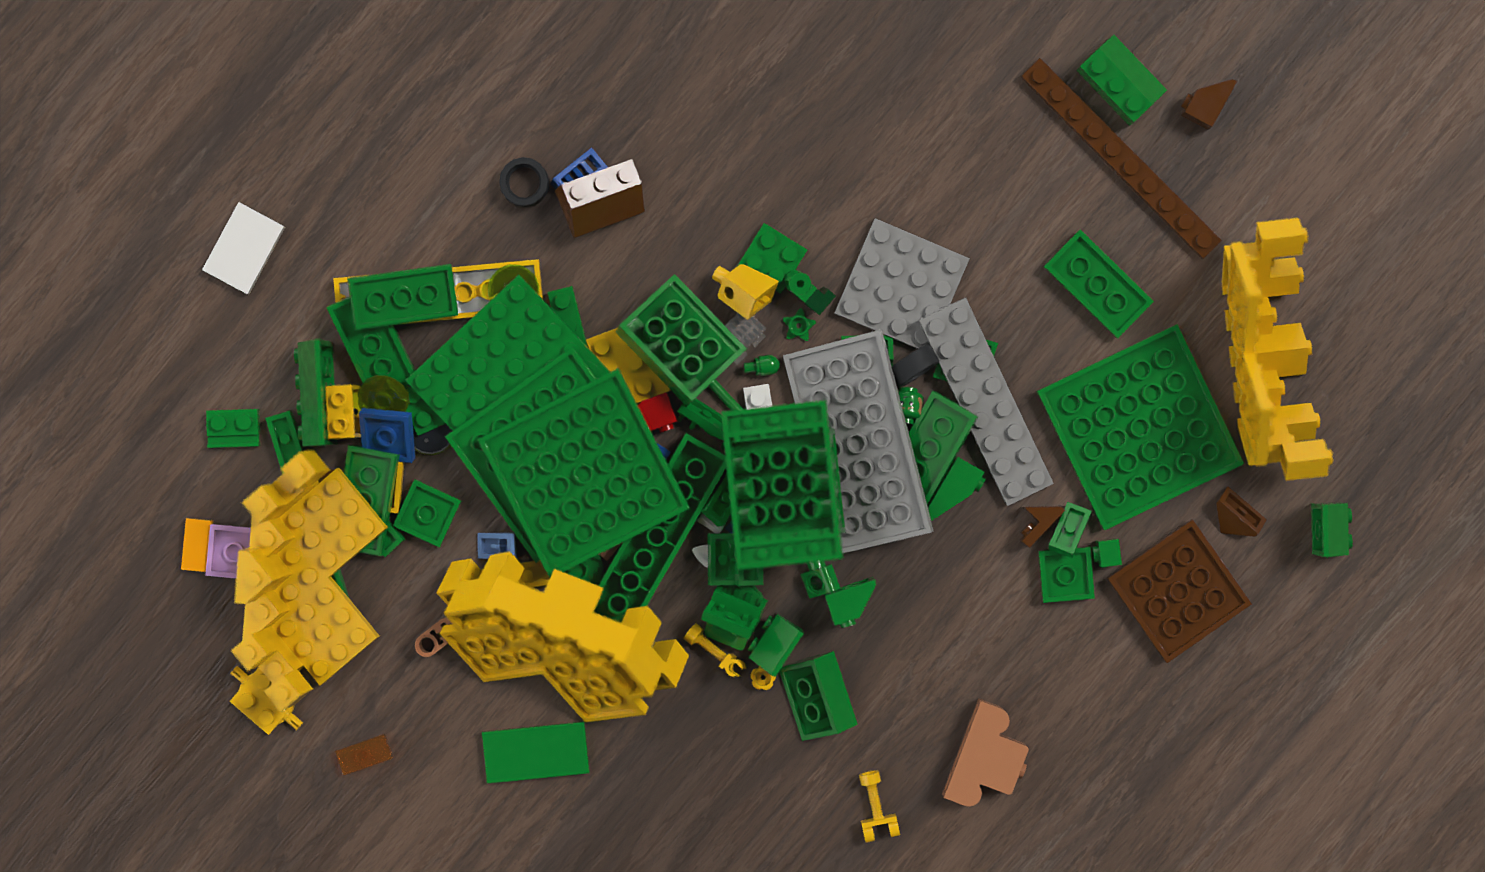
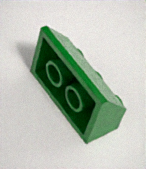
[1076,35,1167,126]
[779,651,858,741]

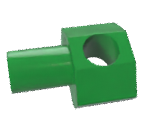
[800,561,840,598]

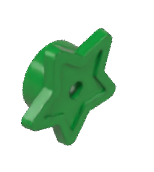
[783,308,816,341]

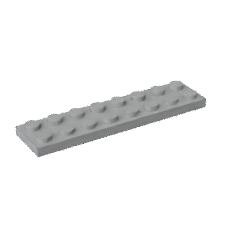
[918,298,1054,506]

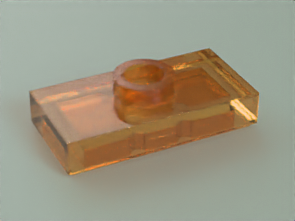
[335,733,393,775]

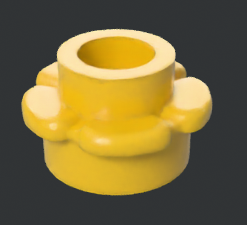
[750,666,776,690]

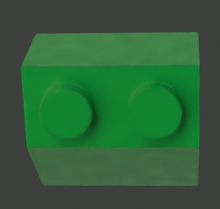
[1311,502,1353,557]
[824,577,876,628]
[747,613,804,677]

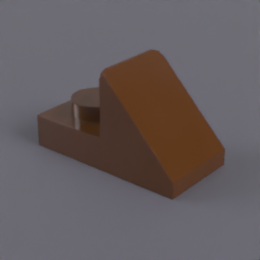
[1019,506,1065,548]

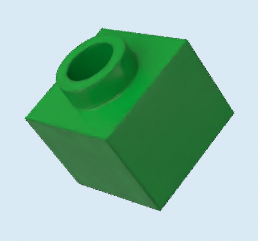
[1092,538,1122,567]

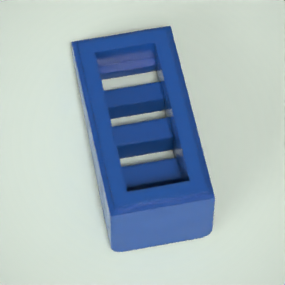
[550,148,608,190]

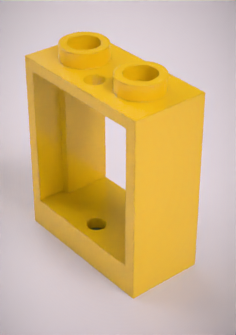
[326,385,363,439]

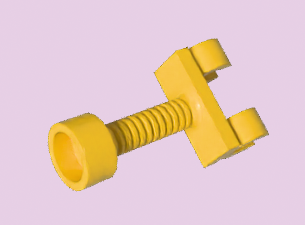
[683,623,747,677]
[859,770,900,843]

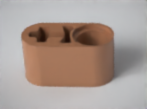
[415,617,451,657]

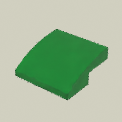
[708,533,763,586]

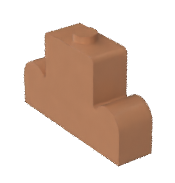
[942,698,1029,807]

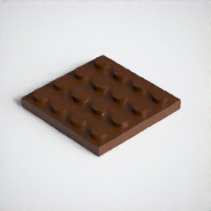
[1107,519,1252,663]

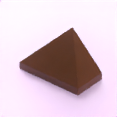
[1216,486,1267,537]

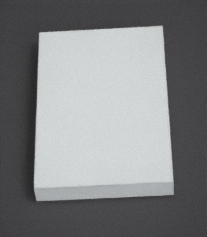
[202,202,285,295]

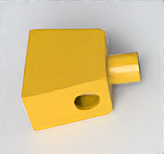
[712,264,779,320]

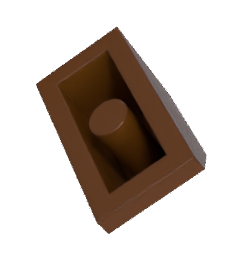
[1181,79,1237,130]

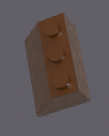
[555,159,645,238]

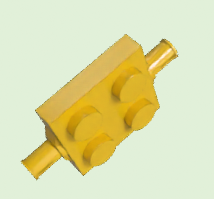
[230,665,304,735]

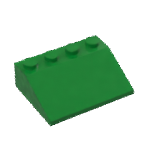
[616,274,747,406]
[294,339,338,446]

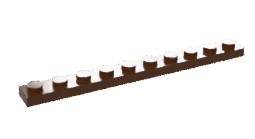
[1021,58,1222,259]

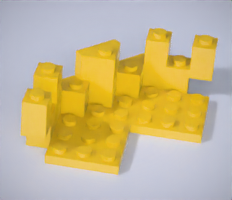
[1221,218,1333,481]
[231,450,388,712]
[437,552,689,722]

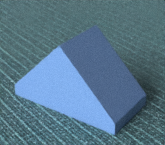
[477,532,518,559]

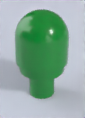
[743,355,780,377]

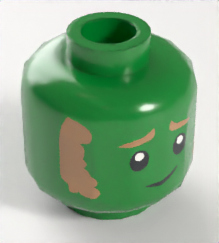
[898,387,924,426]

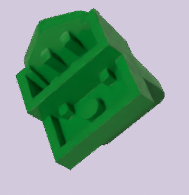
[701,585,768,650]

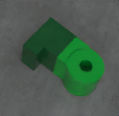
[785,270,836,316]

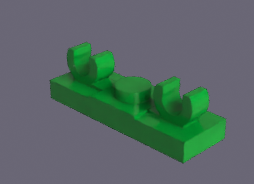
[677,399,725,450]

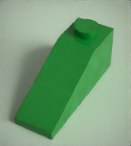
[927,456,985,521]

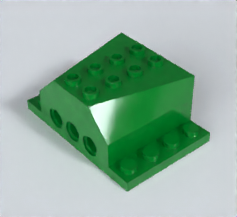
[721,400,846,570]

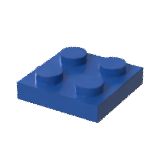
[359,408,415,463]

